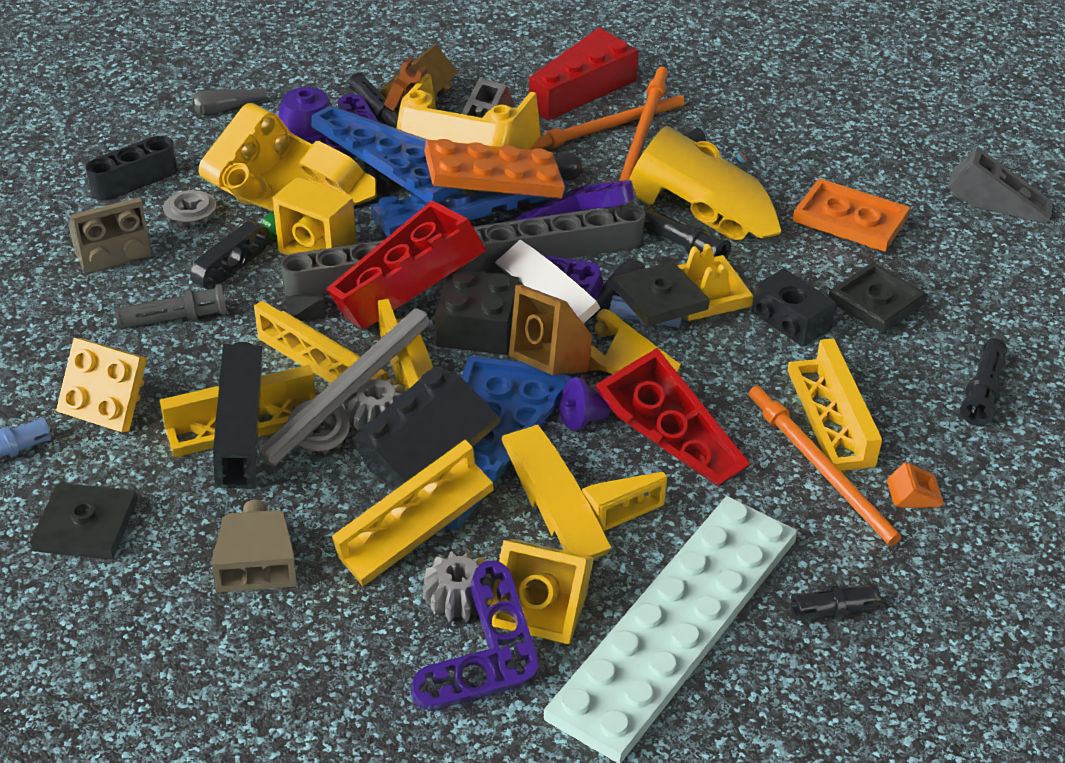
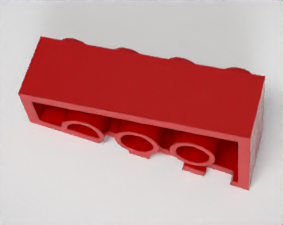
[529,27,639,121]
[326,200,487,330]

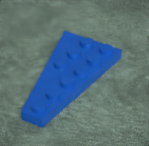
[311,106,459,203]
[370,177,568,237]
[443,355,577,531]

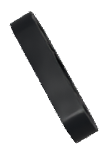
[190,221,269,290]

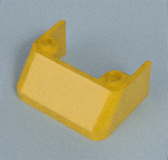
[396,74,541,150]

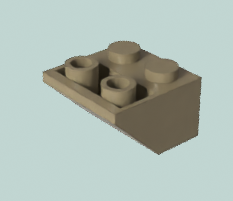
[69,197,152,274]

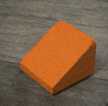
[887,462,944,508]

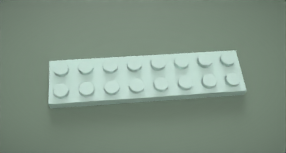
[544,496,797,763]

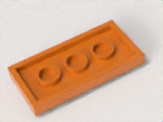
[424,139,565,198]

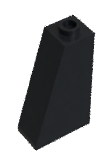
[213,342,262,489]

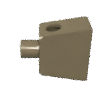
[211,500,297,593]

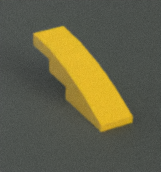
[501,425,611,559]

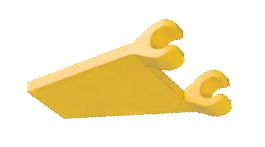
[588,309,681,374]

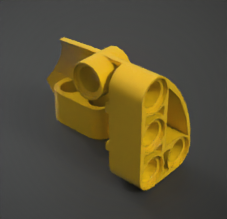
[199,103,377,212]
[629,125,781,240]

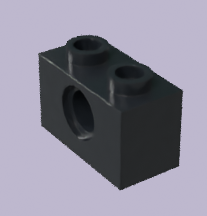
[751,268,837,347]

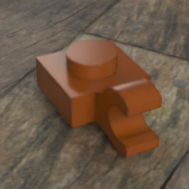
[384,57,427,111]

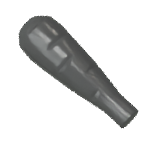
[192,88,267,115]

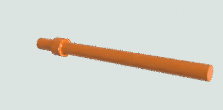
[619,67,668,181]
[530,95,685,150]
[748,385,902,546]

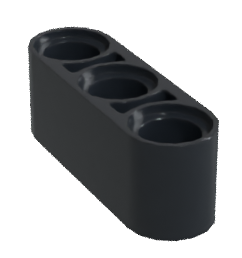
[85,136,177,201]

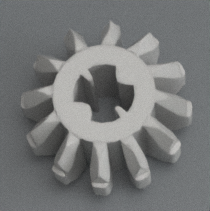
[344,375,405,433]
[423,550,495,623]

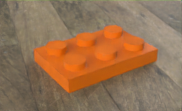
[792,178,910,252]

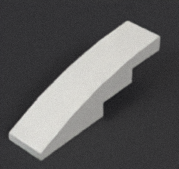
[495,240,600,324]

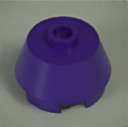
[278,87,332,139]

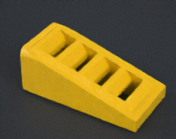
[582,472,667,532]

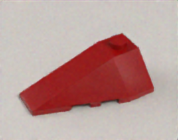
[595,348,750,487]

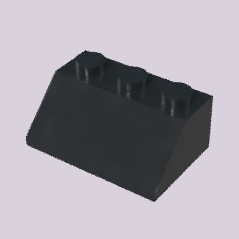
[352,366,501,487]

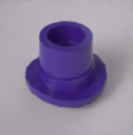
[559,377,610,430]

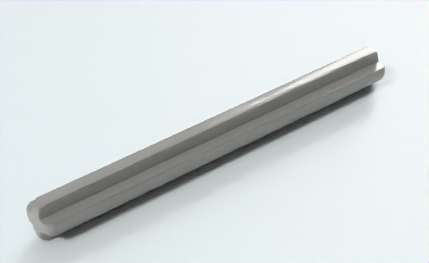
[259,308,430,466]

